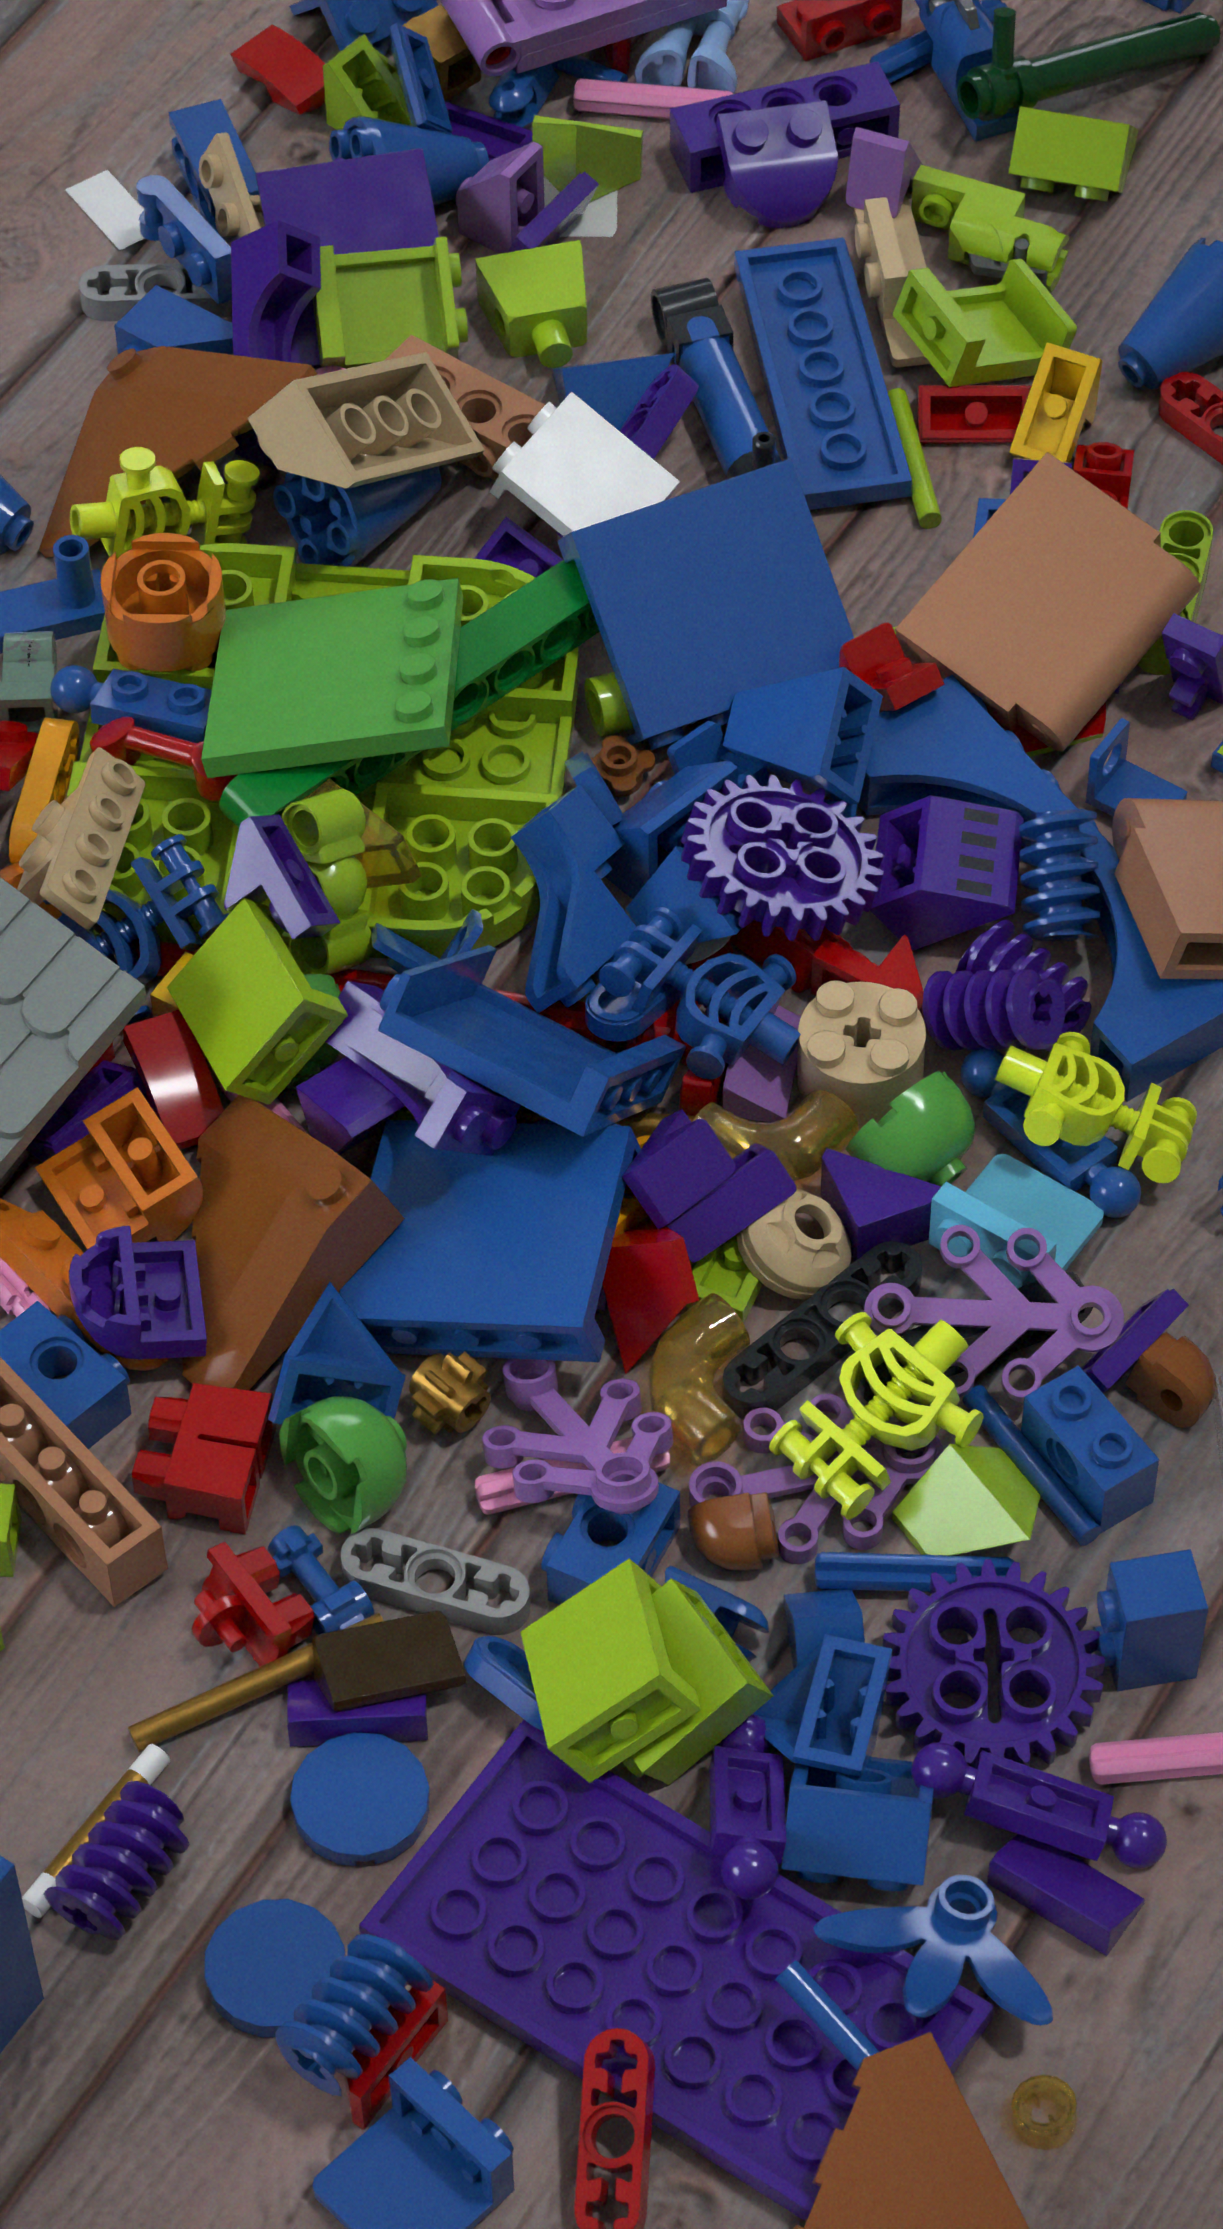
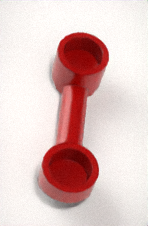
[90,717,239,801]

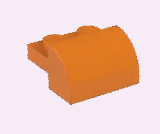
[35,1087,204,1250]

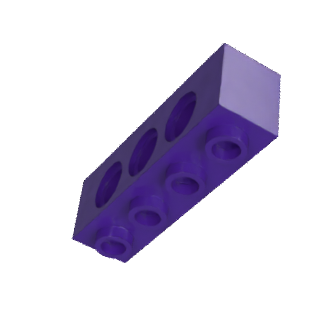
[670,61,900,193]

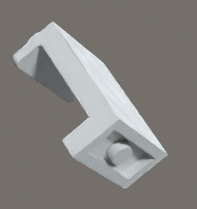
[490,391,680,536]

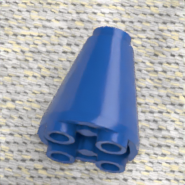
[329,116,489,207]
[273,466,441,567]

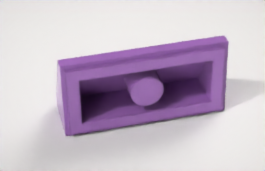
[723,1005,801,1124]

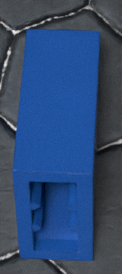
[723,667,883,805]

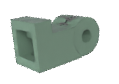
[0,631,58,733]

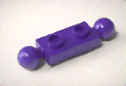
[709,1714,786,1899]
[911,1742,1167,1869]

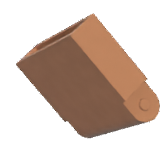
[895,452,1201,752]
[1112,798,1223,979]

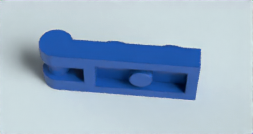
[136,175,232,305]

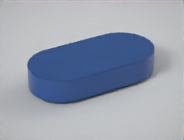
[585,964,686,1041]
[463,1636,544,1731]

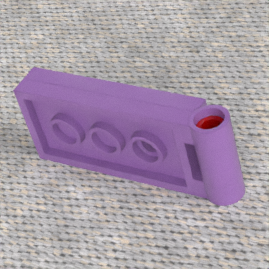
[440,0,727,76]

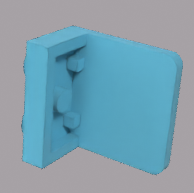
[929,1154,1104,1288]

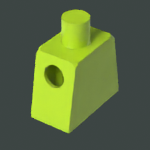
[475,240,587,368]

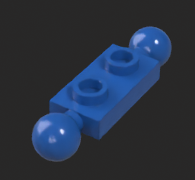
[50,665,212,744]
[960,1048,1141,1218]

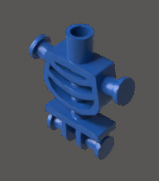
[43,834,229,1025]
[599,907,801,1079]

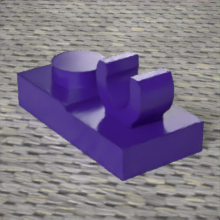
[1162,613,1223,721]

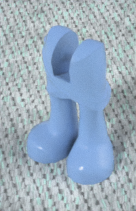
[635,0,750,94]

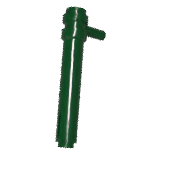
[957,7,1221,121]

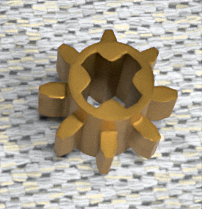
[409,1352,491,1434]

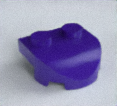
[716,100,838,228]
[69,1225,207,1359]

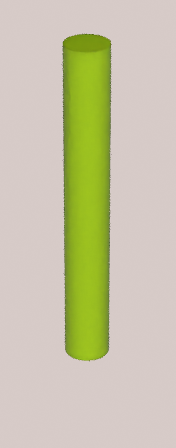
[888,388,942,529]

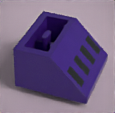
[870,795,1024,951]

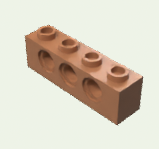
[384,335,545,481]
[0,1357,168,1607]

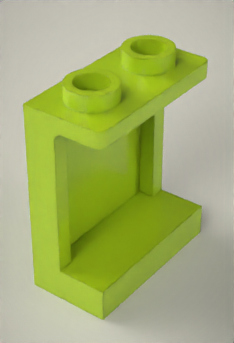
[312,237,468,369]
[892,259,1077,387]
[167,898,348,1105]
[520,1558,701,1783]

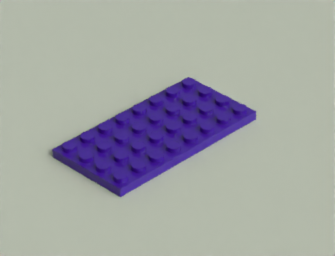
[359,1719,994,2222]

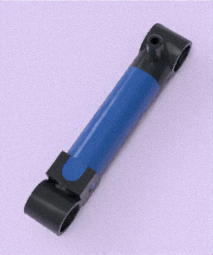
[651,278,782,479]

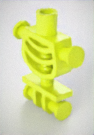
[70,447,260,573]
[994,1032,1197,1183]
[769,1312,983,1520]

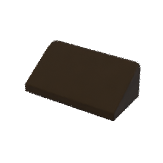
[312,1611,467,1712]

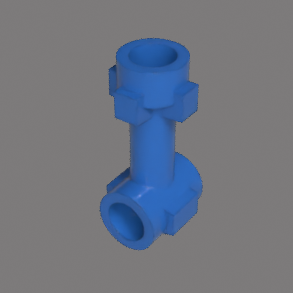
[268,1525,374,1634]

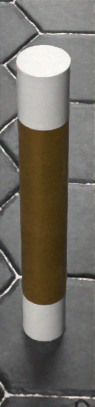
[22,1744,170,1918]

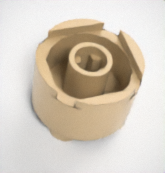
[797,980,926,1129]

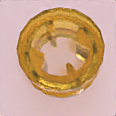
[1011,2075,1077,2150]

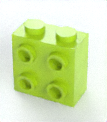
[622,1578,773,1785]

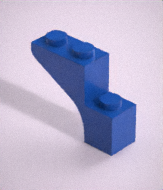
[510,784,636,1013]

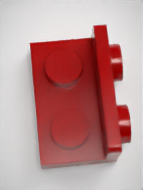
[776,0,903,62]

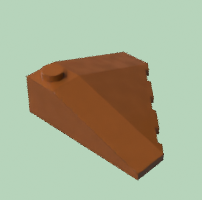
[39,346,317,558]
[182,1095,405,1390]
[793,2032,1029,2229]

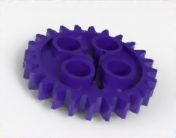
[681,775,884,941]
[882,1559,1105,1768]

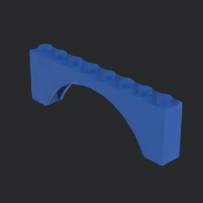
[857,675,1223,1102]

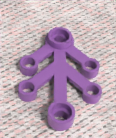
[864,1225,1124,1402]
[482,1359,674,1514]
[689,1394,943,1564]

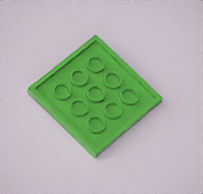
[201,578,464,778]

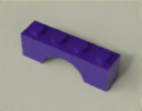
[231,220,321,469]

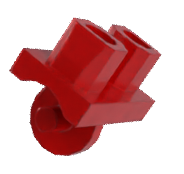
[191,1542,315,1667]

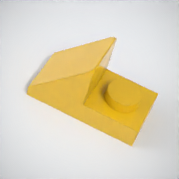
[1009,342,1103,462]

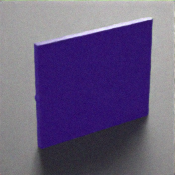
[256,148,439,368]

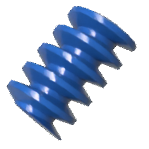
[1019,810,1100,942]
[276,1934,434,2096]

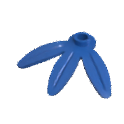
[813,1875,1053,2025]

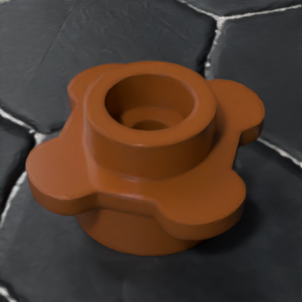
[591,735,655,797]

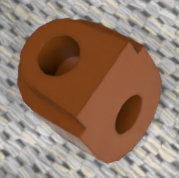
[1125,1332,1216,1428]
[687,1492,779,1571]

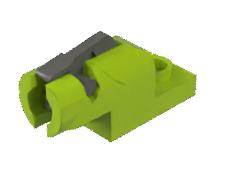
[911,165,1069,292]

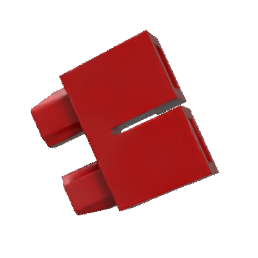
[132,1383,276,1535]

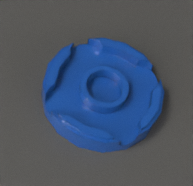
[290,1732,430,1866]
[205,1899,346,2038]

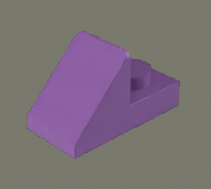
[845,127,923,218]

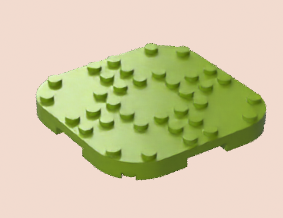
[66,543,579,959]

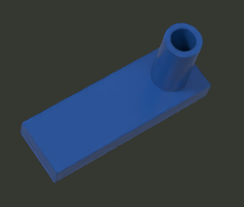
[0,535,105,653]

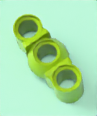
[282,789,373,975]

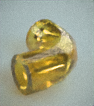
[692,1090,859,1182]
[647,1293,750,1467]

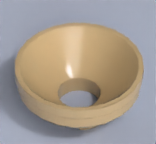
[736,1189,852,1300]

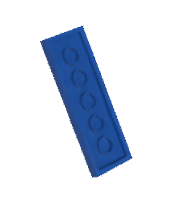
[734,237,912,510]

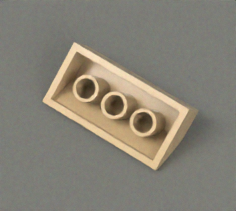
[247,352,485,489]

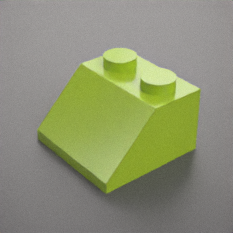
[1008,106,1138,202]

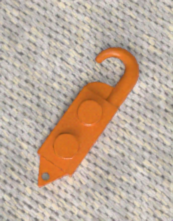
[0,1198,169,1371]

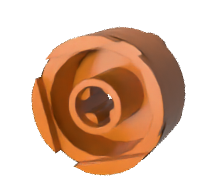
[100,533,226,672]

